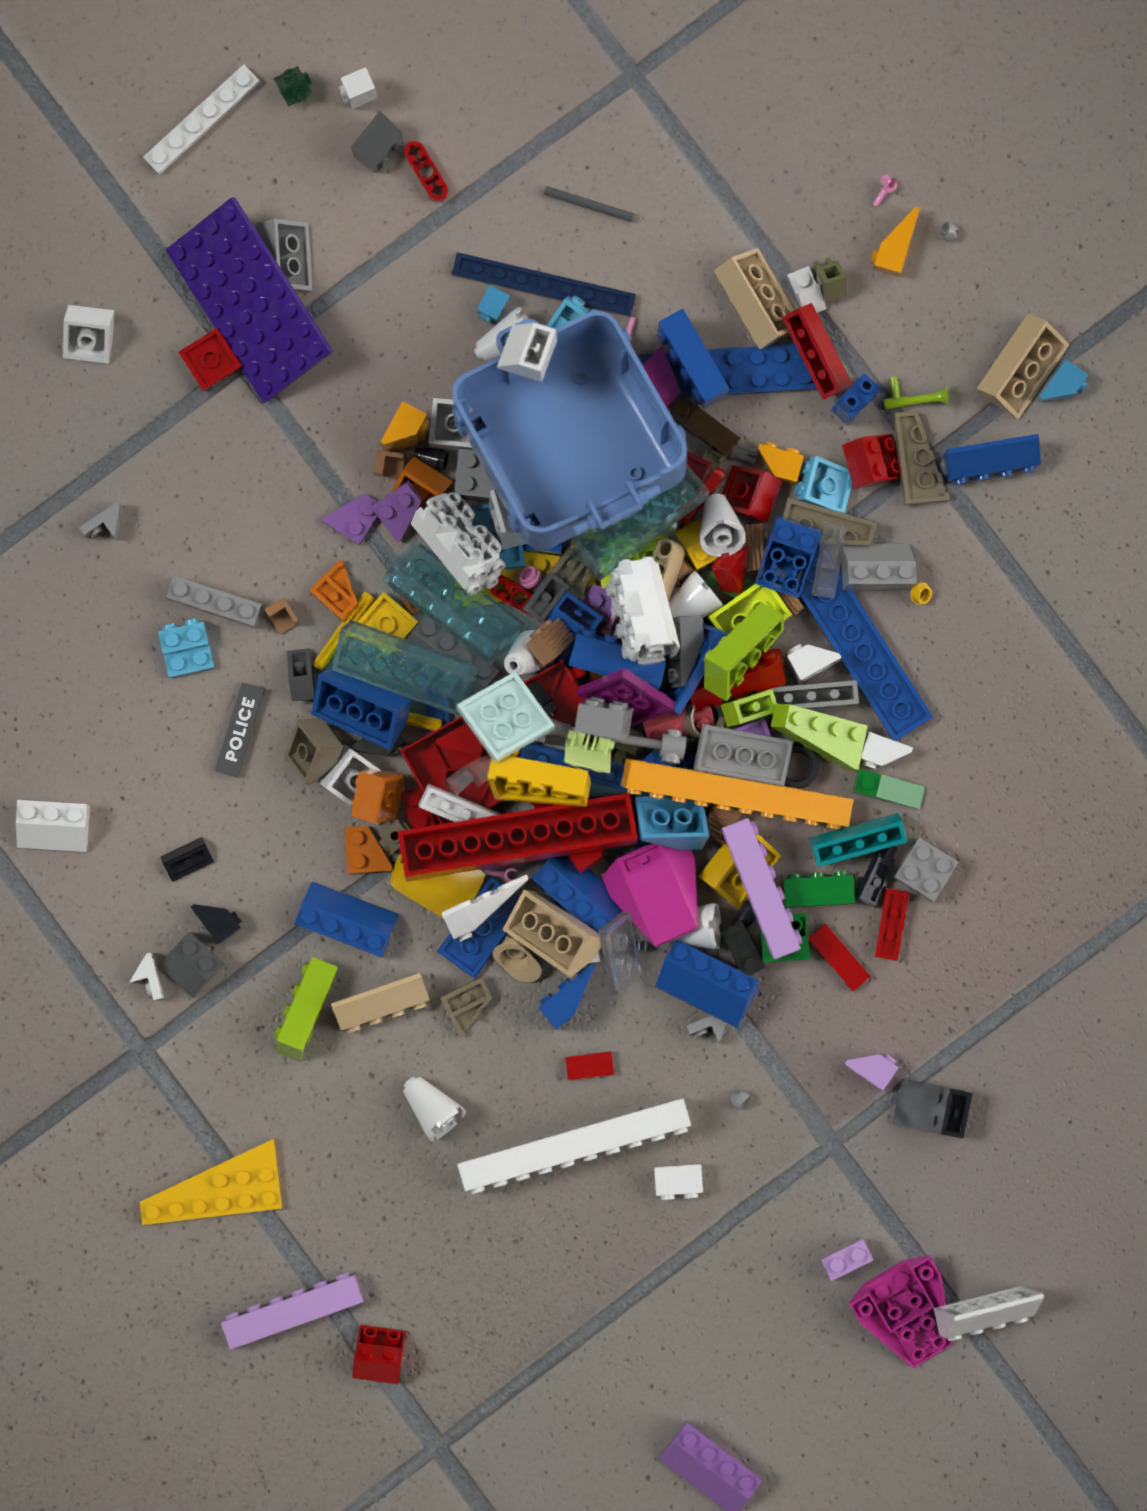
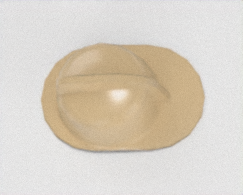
[493,935,542,983]

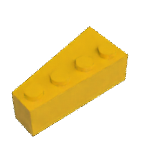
[487,756,591,807]

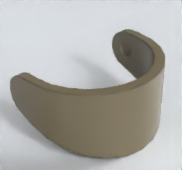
[683,704,726,739]

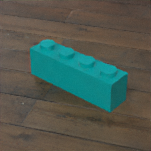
[809,813,908,867]

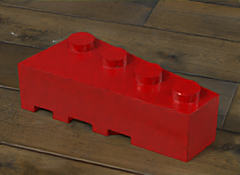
[690,648,786,713]

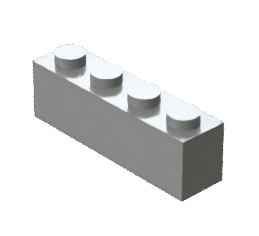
[166,575,263,629]
[763,680,859,709]

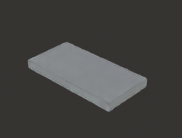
[693,724,793,786]

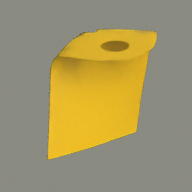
[390,854,486,919]

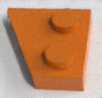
[309,559,359,622]
[345,826,393,874]

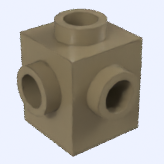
[379,820,410,854]

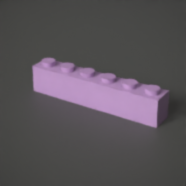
[721,818,803,959]
[221,1272,364,1349]

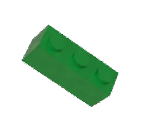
[782,871,855,908]

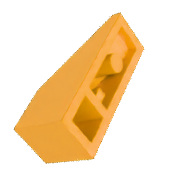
[870,206,920,277]

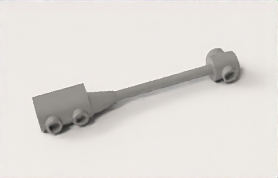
[532,718,686,764]

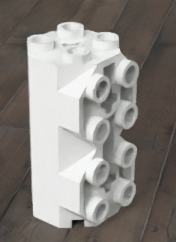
[411,492,505,596]
[606,556,680,665]

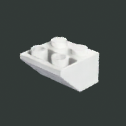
[497,323,557,382]

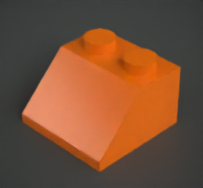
[391,457,453,519]
[351,769,405,824]

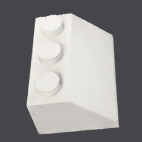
[16,800,90,852]

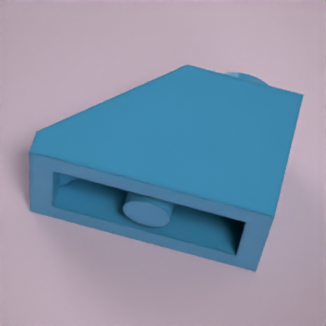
[1037,359,1088,403]

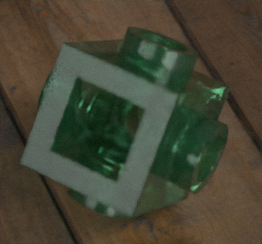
[273,66,312,107]

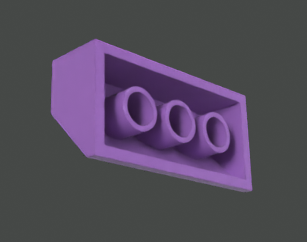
[658,1421,763,1511]

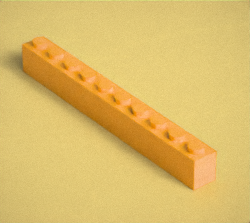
[621,758,854,830]

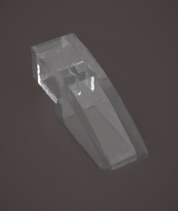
[811,521,847,599]
[443,755,491,796]

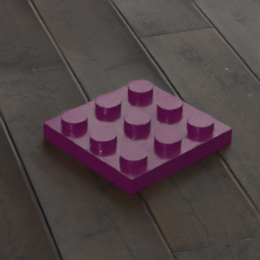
[576,668,675,727]

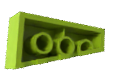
[704,602,784,701]
[771,704,868,771]
[274,957,338,1062]

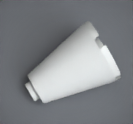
[474,307,529,363]
[699,494,746,557]
[669,571,723,618]
[504,630,556,676]
[671,903,722,950]
[403,1077,466,1142]

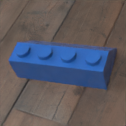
[943,434,1041,485]
[569,628,667,690]
[311,666,412,750]
[532,855,625,937]
[294,882,399,958]
[655,939,759,1029]

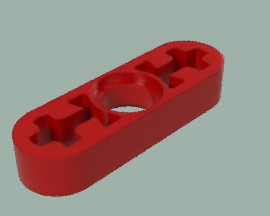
[404,141,448,203]
[678,467,727,526]
[490,575,551,619]

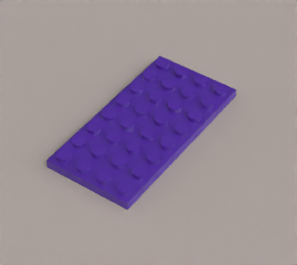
[165,197,334,403]

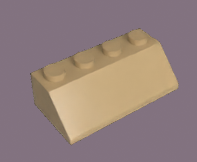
[714,248,794,349]
[977,313,1070,420]
[503,890,605,977]
[331,973,430,1034]

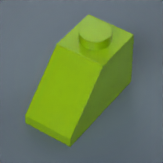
[721,689,777,727]

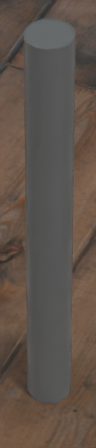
[544,186,634,222]

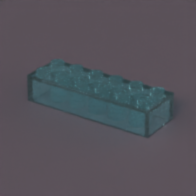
[570,465,709,582]
[382,540,525,665]
[332,620,479,716]

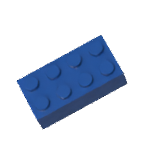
[656,308,729,409]

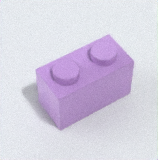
[820,1238,873,1281]

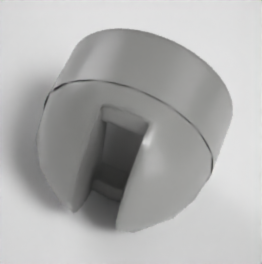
[939,221,959,241]
[730,1090,751,1110]

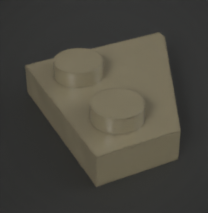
[546,539,595,602]
[440,976,492,1037]

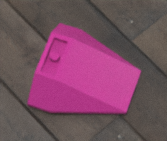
[602,843,698,947]
[849,1255,953,1368]

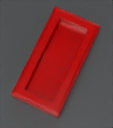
[565,1051,614,1080]

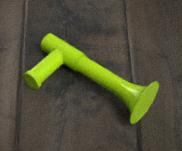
[884,377,949,409]

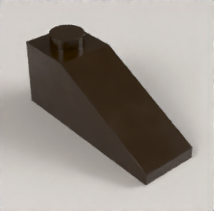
[669,395,740,457]

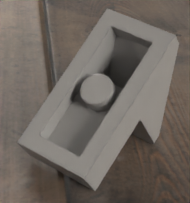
[79,502,122,540]
[686,1015,727,1043]

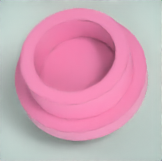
[519,566,541,589]

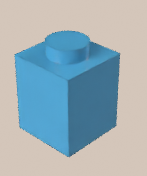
[477,285,510,324]

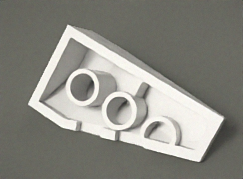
[442,875,529,942]

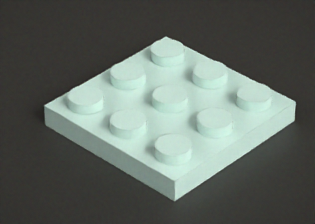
[456,671,555,763]

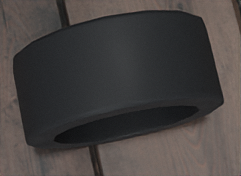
[785,744,819,789]

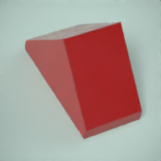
[711,547,749,594]

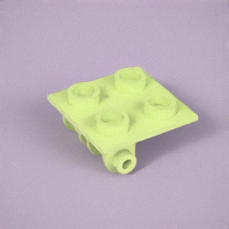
[564,728,615,773]

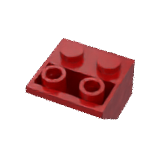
[842,434,901,489]
[352,1325,406,1384]

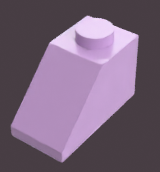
[843,1053,899,1091]

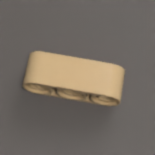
[652,538,685,603]

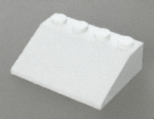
[934,1286,1044,1341]

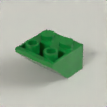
[760,913,810,963]

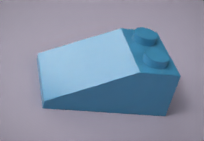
[634,796,709,850]

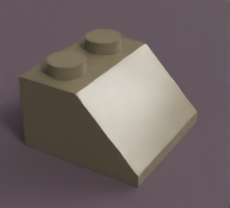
[285,718,343,785]

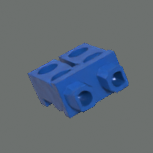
[831,373,881,426]

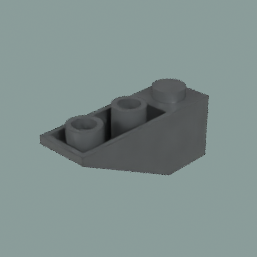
[667,616,704,689]

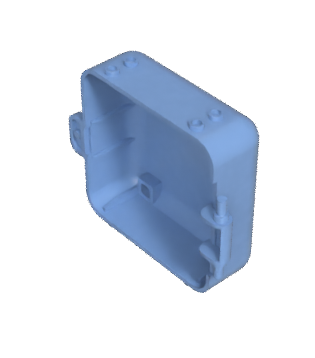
[452,311,687,550]

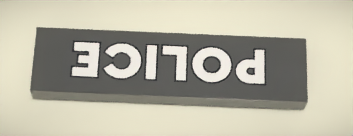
[215,682,265,778]

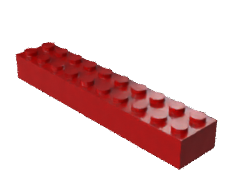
[397,793,637,882]

